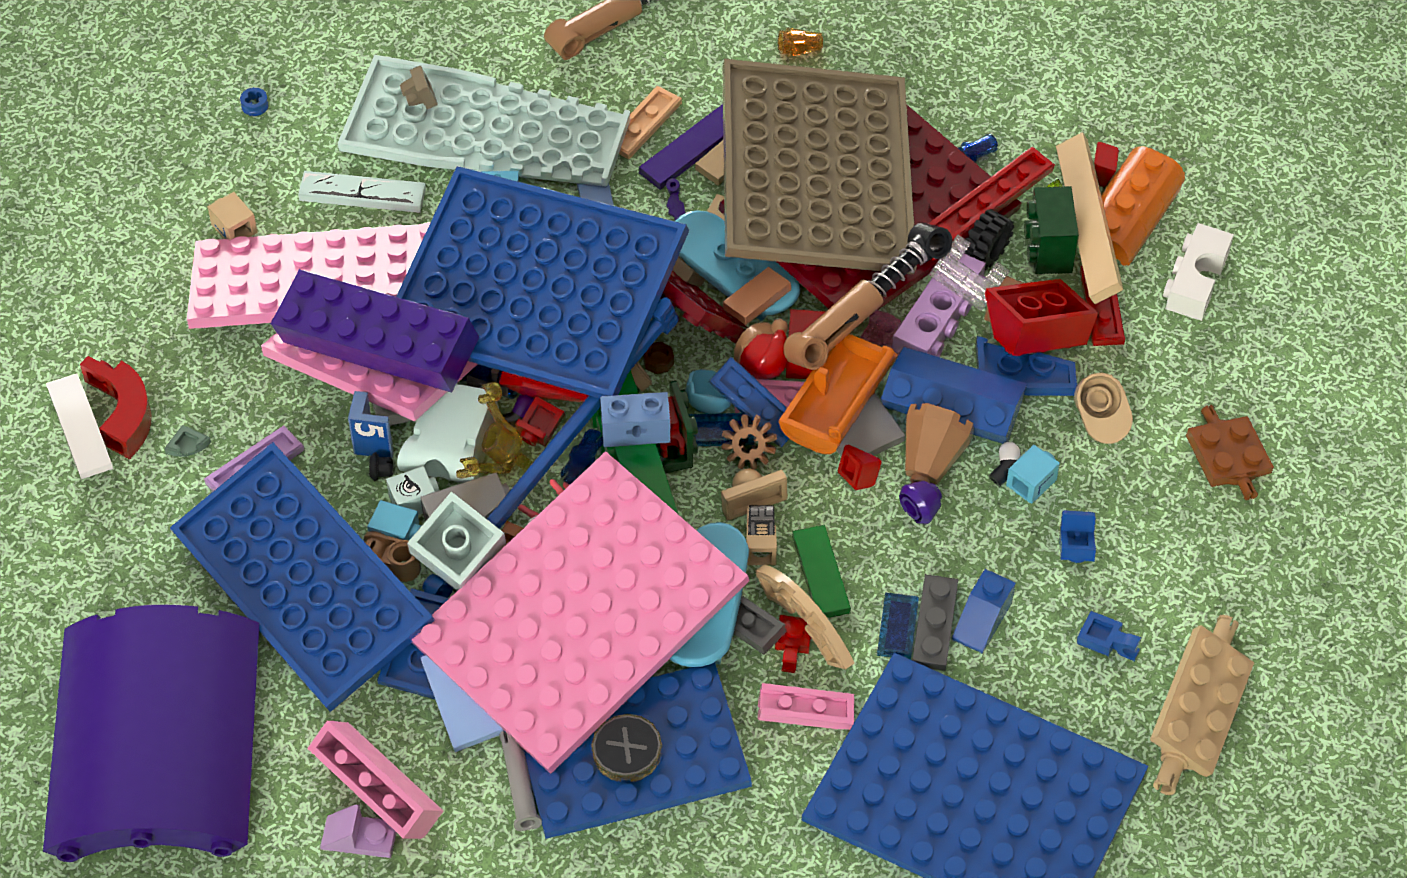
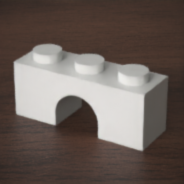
[1163,223,1234,321]

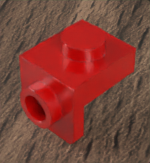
[515,396,565,447]

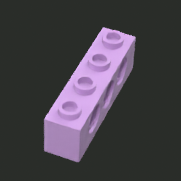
[892,249,987,357]

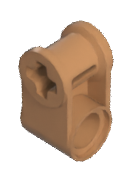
[364,531,421,582]

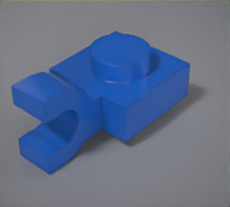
[1077,611,1141,662]

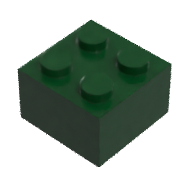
[1024,186,1079,274]

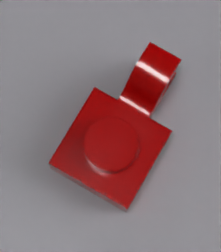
[660,396,685,458]
[775,615,811,673]

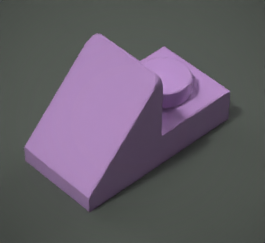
[320,805,396,858]

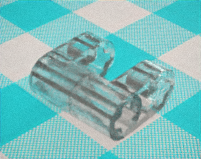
[929,234,1010,311]

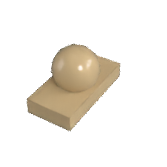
[721,468,788,520]

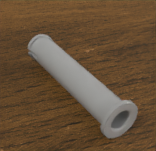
[499,731,542,831]

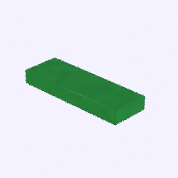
[792,525,851,618]

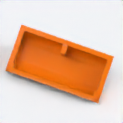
[1101,146,1185,266]
[779,334,898,454]

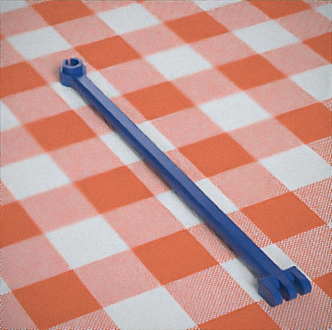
[422,298,679,598]

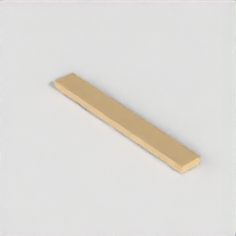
[1056,132,1123,304]

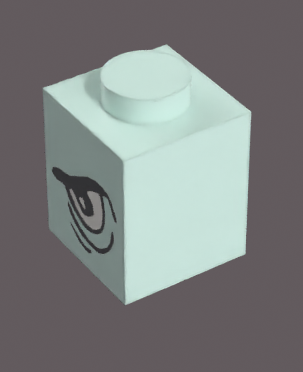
[386,466,440,515]

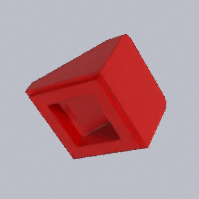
[1094,142,1119,187]
[837,444,882,490]

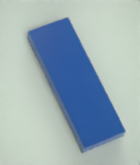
[708,357,789,447]

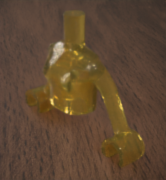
[456,382,533,479]

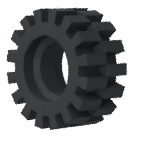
[962,209,1014,271]

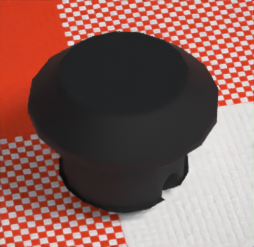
[369,452,393,481]

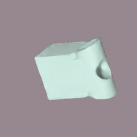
[397,384,501,483]

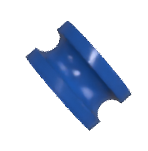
[240,87,268,116]

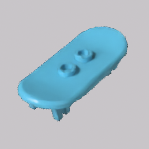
[675,210,800,321]
[670,522,749,667]

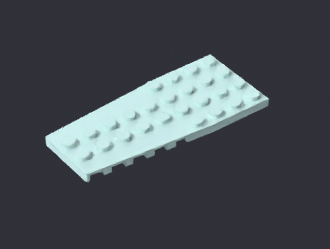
[338,55,630,187]

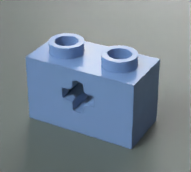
[600,392,670,447]

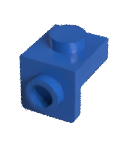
[1059,510,1096,563]

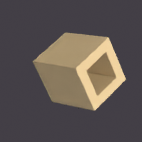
[207,192,258,240]

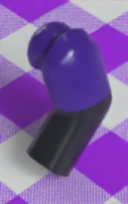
[497,394,534,431]

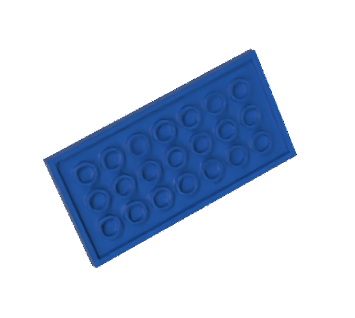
[170,442,435,712]

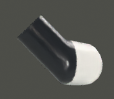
[989,442,1021,487]

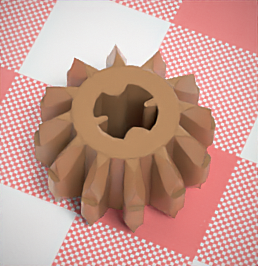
[721,414,777,470]

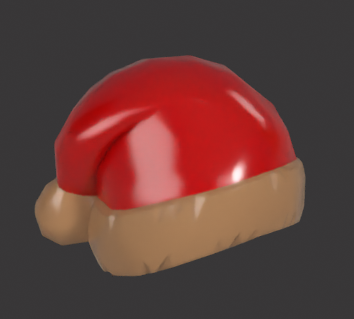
[734,318,788,380]

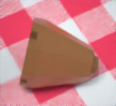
[905,403,974,485]

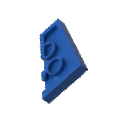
[976,336,1077,396]

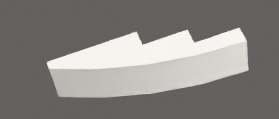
[46,374,113,479]

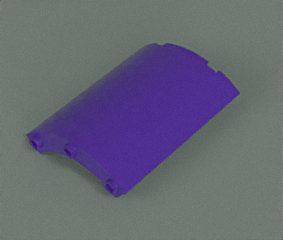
[43,605,259,862]

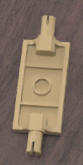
[1150,615,1254,795]

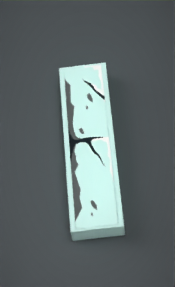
[298,171,426,213]

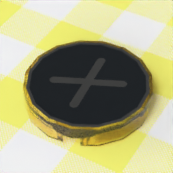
[591,714,662,782]

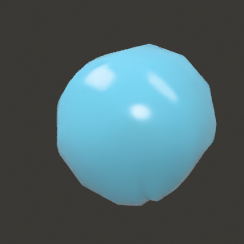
[685,369,732,414]

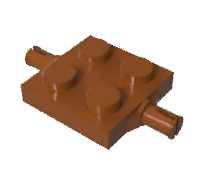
[1186,405,1274,501]

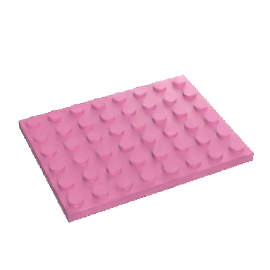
[412,451,750,774]

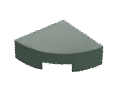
[164,425,211,457]

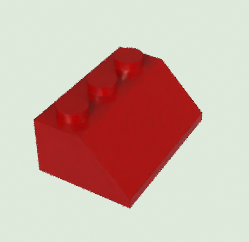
[985,279,1098,356]

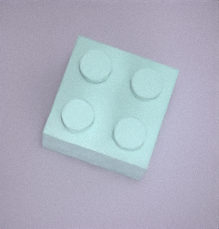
[407,492,506,591]

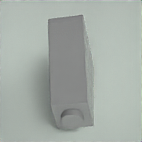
[421,473,510,521]

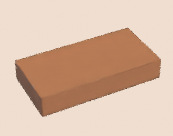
[723,267,791,325]

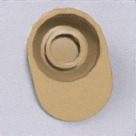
[1074,373,1133,444]

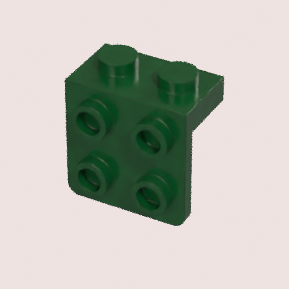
[656,380,698,474]

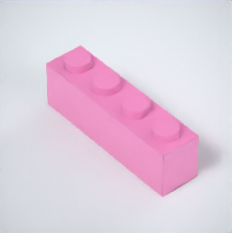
[307,720,443,839]

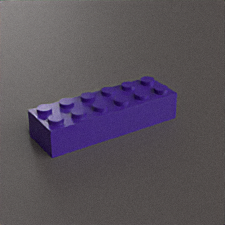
[270,269,479,393]

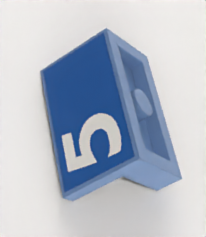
[348,391,394,458]

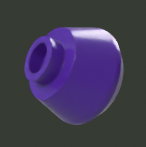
[899,481,942,524]

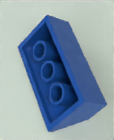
[881,347,1027,444]

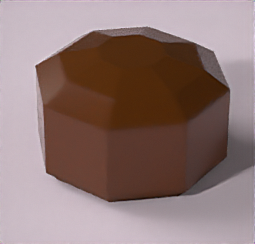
[643,341,674,374]

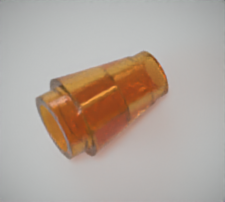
[778,27,823,57]

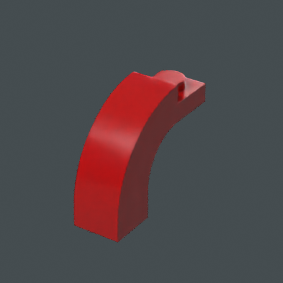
[80,356,152,459]

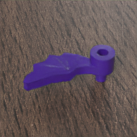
[666,179,686,221]

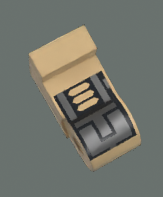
[746,505,777,565]

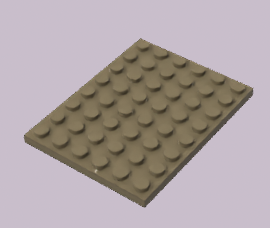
[722,59,917,274]

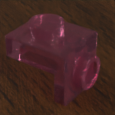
[860,310,901,348]

